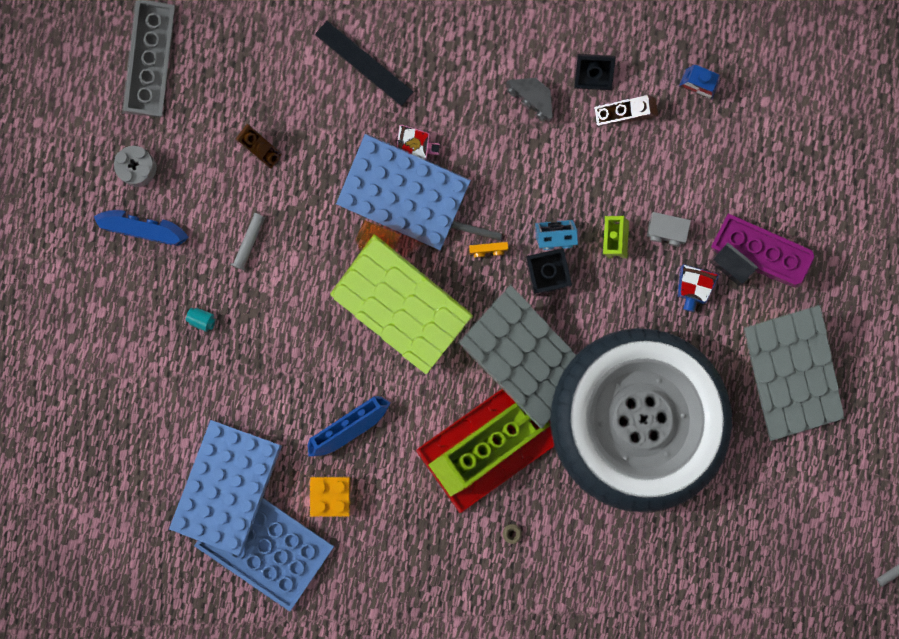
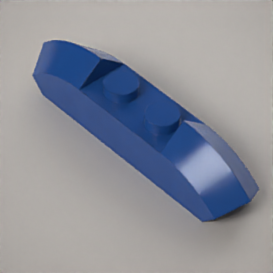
[94,210,189,246]
[308,396,391,457]

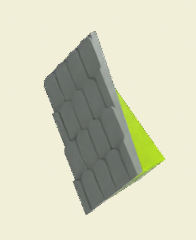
[459,285,576,429]
[744,305,844,441]

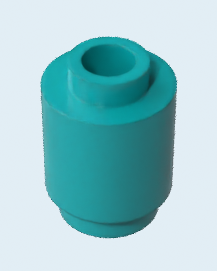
[186,307,216,332]

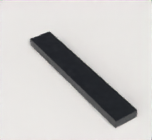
[315,20,414,107]

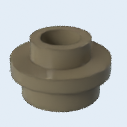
[503,524,522,544]

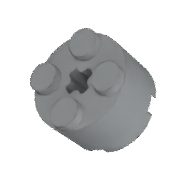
[114,146,156,187]

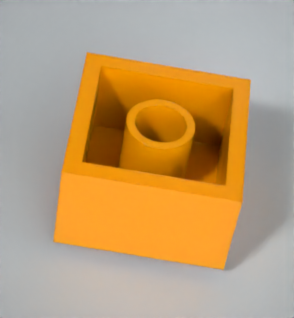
[310,477,350,517]

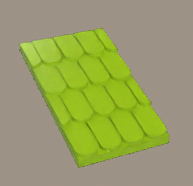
[330,234,472,374]

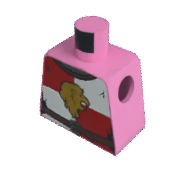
[397,125,440,160]

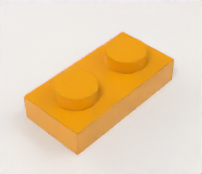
[469,242,508,258]

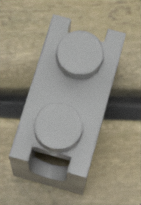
[646,212,691,247]

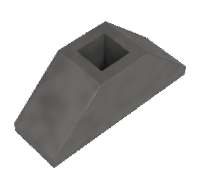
[506,78,553,123]

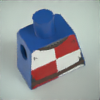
[679,65,720,100]
[677,265,719,312]

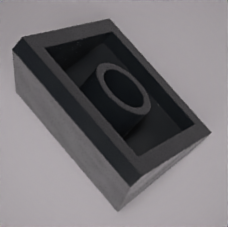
[574,54,616,90]

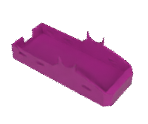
[711,213,815,288]

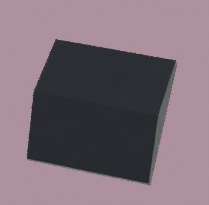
[710,243,758,286]

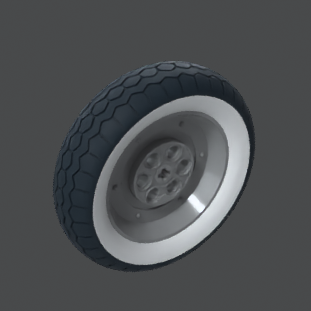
[550,328,732,513]

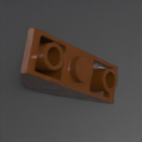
[236,124,282,169]

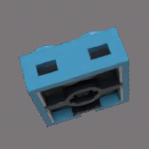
[535,220,578,250]

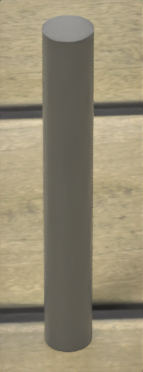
[451,221,502,241]

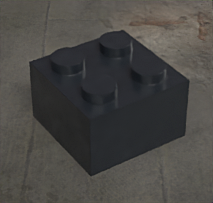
[525,248,572,296]

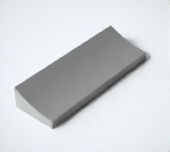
[122,0,175,117]

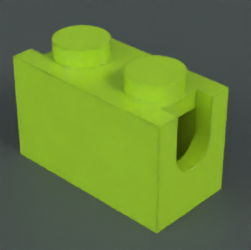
[603,216,629,258]

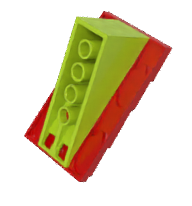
[415,389,554,513]

